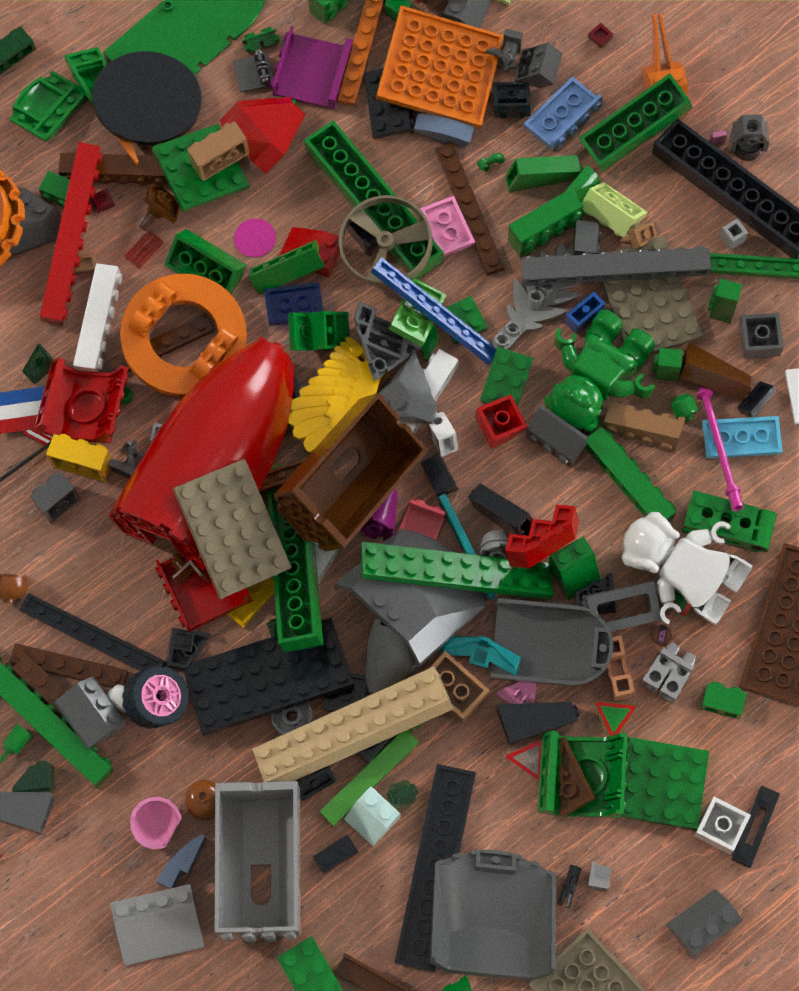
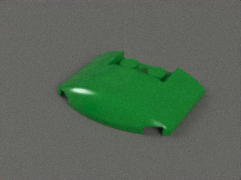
[10,71,87,142]

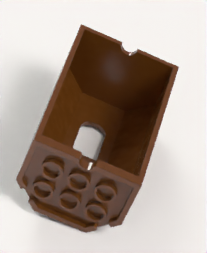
[274,393,428,552]

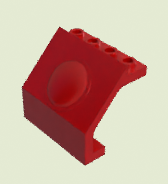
[34,357,129,443]

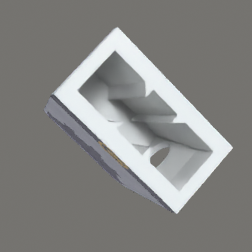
[427,411,458,457]

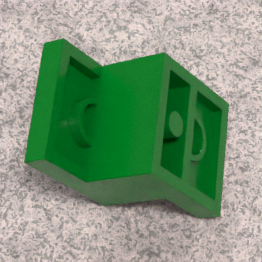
[288,311,350,351]

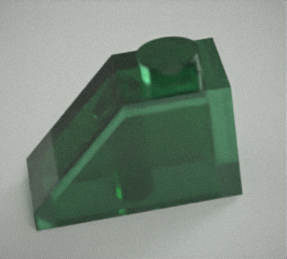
[12,761,56,792]

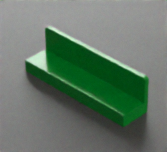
[249,240,324,294]

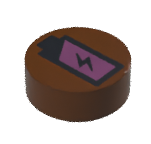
[652,625,672,646]

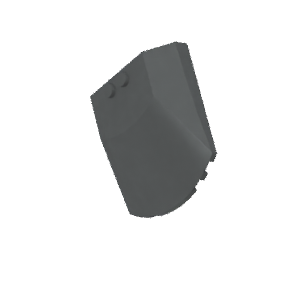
[334,529,486,668]
[430,850,556,981]

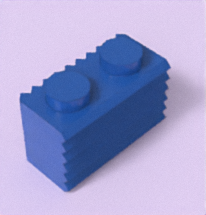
[565,292,605,335]

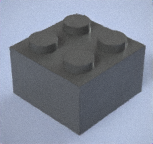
[739,313,784,359]
[30,472,80,524]

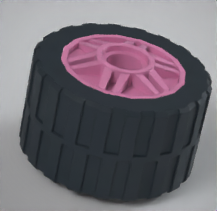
[122,666,189,729]

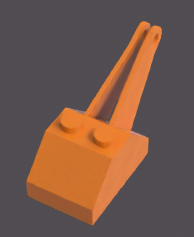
[642,13,689,114]

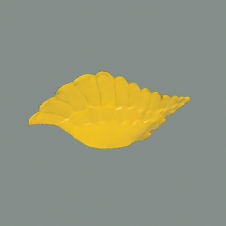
[288,337,392,453]

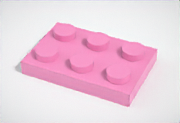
[420,196,475,257]

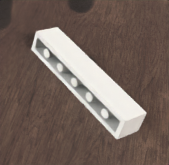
[73,263,122,372]

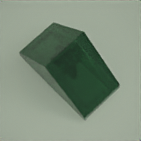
[22,344,54,384]

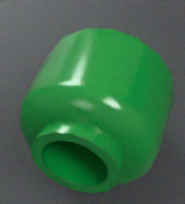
[670,393,698,422]

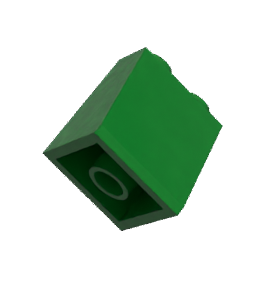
[548,536,601,600]

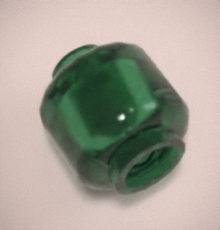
[387,779,418,809]

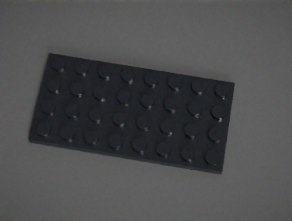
[183,618,355,736]

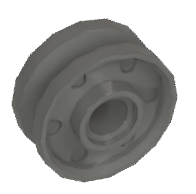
[271,702,314,735]

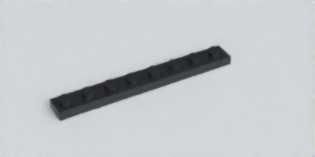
[19,593,165,672]

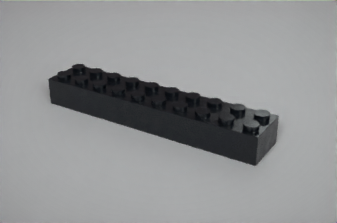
[652,119,799,259]

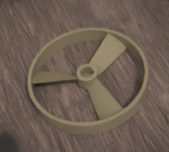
[339,195,433,287]

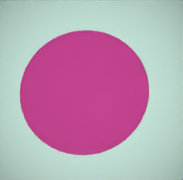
[234,219,276,257]

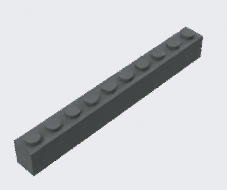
[521,246,711,286]

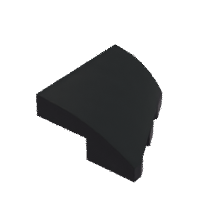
[164,628,210,669]

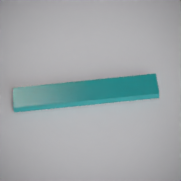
[439,494,496,602]

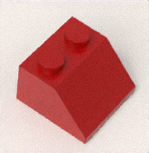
[474,394,528,449]

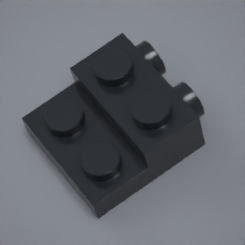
[493,82,531,119]

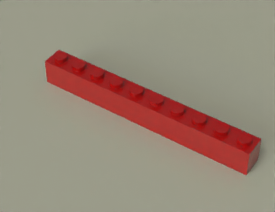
[40,142,103,325]

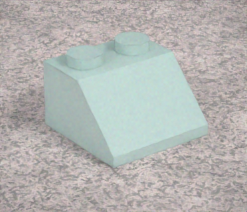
[344,786,401,847]

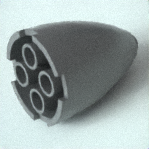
[365,618,417,695]

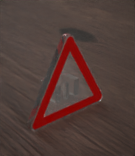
[505,738,542,782]

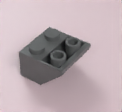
[514,42,563,88]

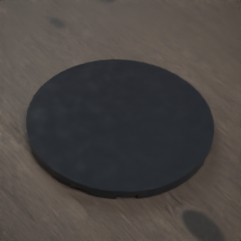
[93,51,202,145]

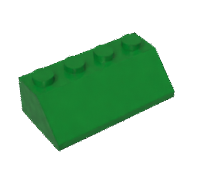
[164,229,247,294]

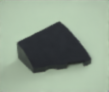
[575,573,616,614]

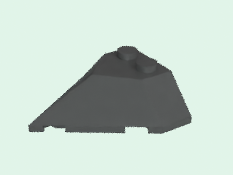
[9,187,62,256]
[354,302,423,382]
[377,351,437,424]

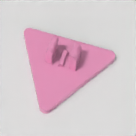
[497,682,536,704]

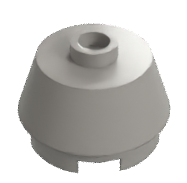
[478,530,509,559]

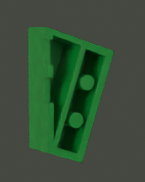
[707,279,743,324]

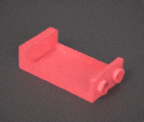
[398,499,446,541]

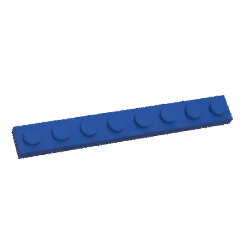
[370,257,496,365]

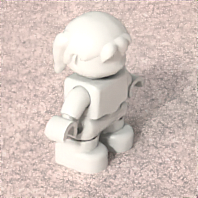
[622,512,753,626]

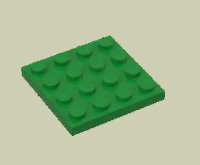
[152,123,249,212]
[621,737,709,830]

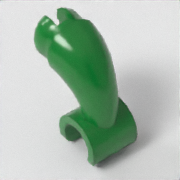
[477,153,505,172]

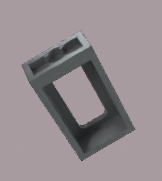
[581,581,662,631]

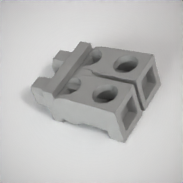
[640,642,696,704]

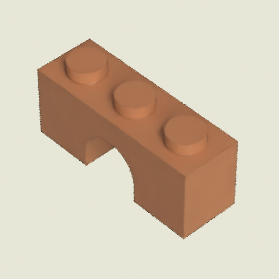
[606,636,635,702]

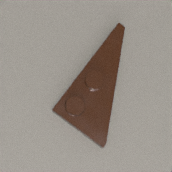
[559,737,596,817]

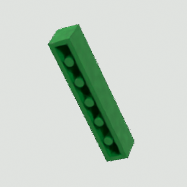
[586,427,676,522]

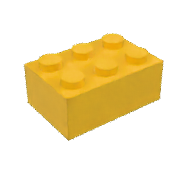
[46,434,112,483]

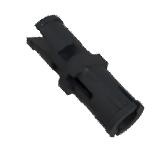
[557,865,582,908]

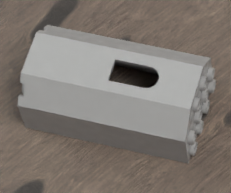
[215,781,301,943]

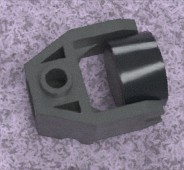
[729,114,769,161]

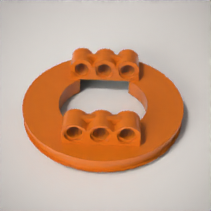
[120,274,247,397]

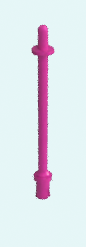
[696,385,744,511]

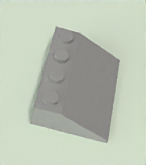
[110,884,205,966]

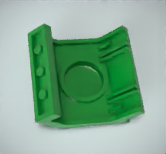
[537,730,628,818]

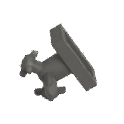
[486,29,523,72]
[108,440,149,479]

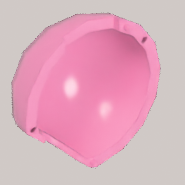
[130,797,182,849]

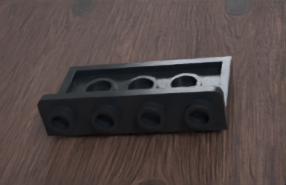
[364,68,416,139]

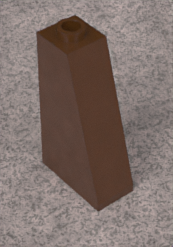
[679,342,753,401]

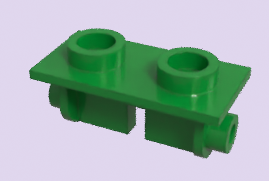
[242,27,280,53]

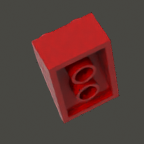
[279,227,340,278]

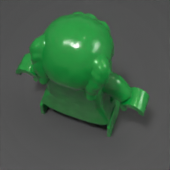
[544,309,655,432]

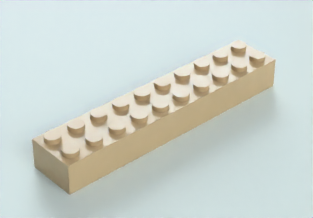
[252,667,454,782]

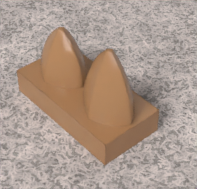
[620,221,657,249]

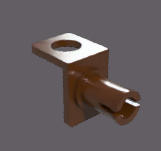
[169,553,210,584]

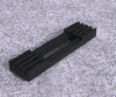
[731,785,780,868]

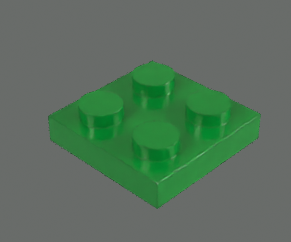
[446,296,488,345]

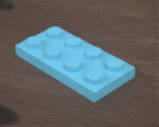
[702,416,783,459]

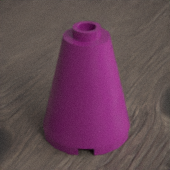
[359,489,398,541]

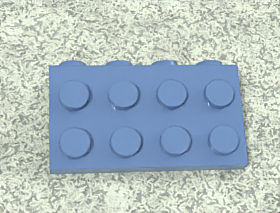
[524,76,602,151]

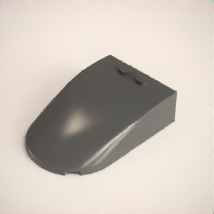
[490,598,613,685]

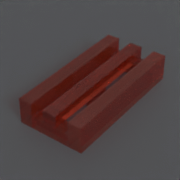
[124,230,163,269]

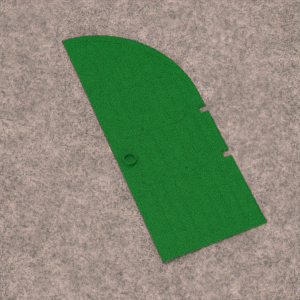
[103,0,265,76]

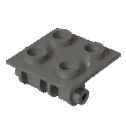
[233,50,273,92]

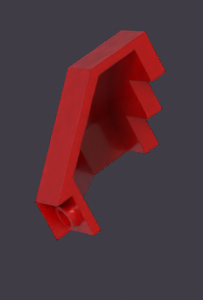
[220,97,306,174]
[505,504,579,568]

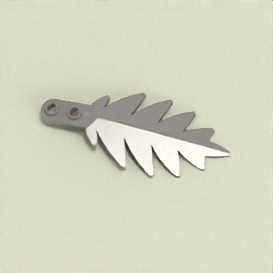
[492,244,580,350]

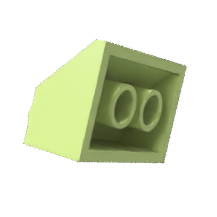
[582,182,648,237]

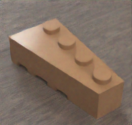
[603,401,686,451]

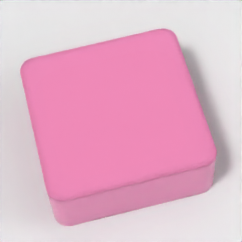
[710,131,727,144]

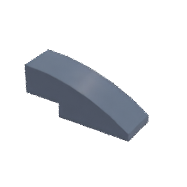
[413,113,474,148]
[157,834,207,889]

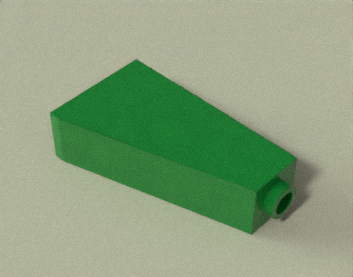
[505,155,582,192]

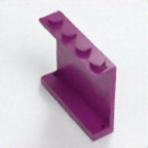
[270,26,353,110]

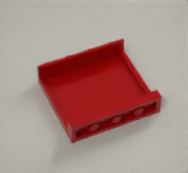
[155,554,253,632]

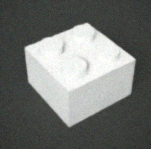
[694,797,751,855]

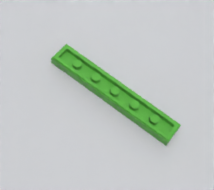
[320,730,419,827]

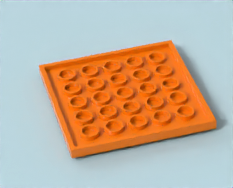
[376,5,504,129]

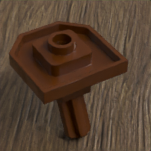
[138,184,180,231]

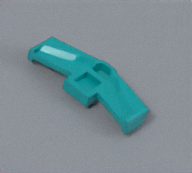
[440,636,521,676]

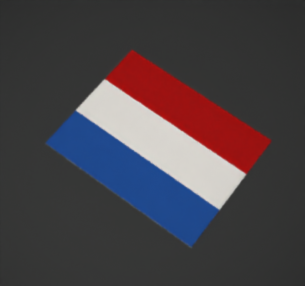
[0,386,45,434]

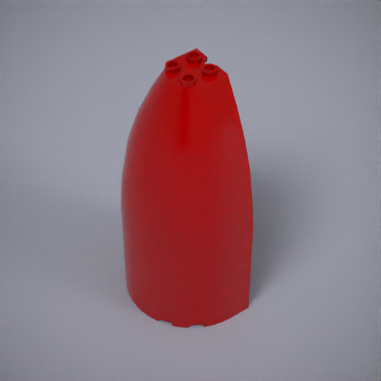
[109,337,295,565]

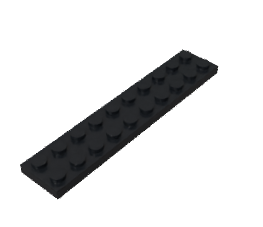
[394,764,476,972]

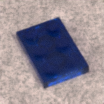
[264,282,323,326]

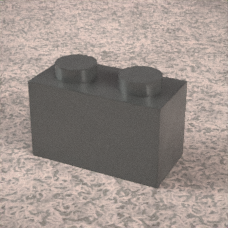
[572,220,601,255]

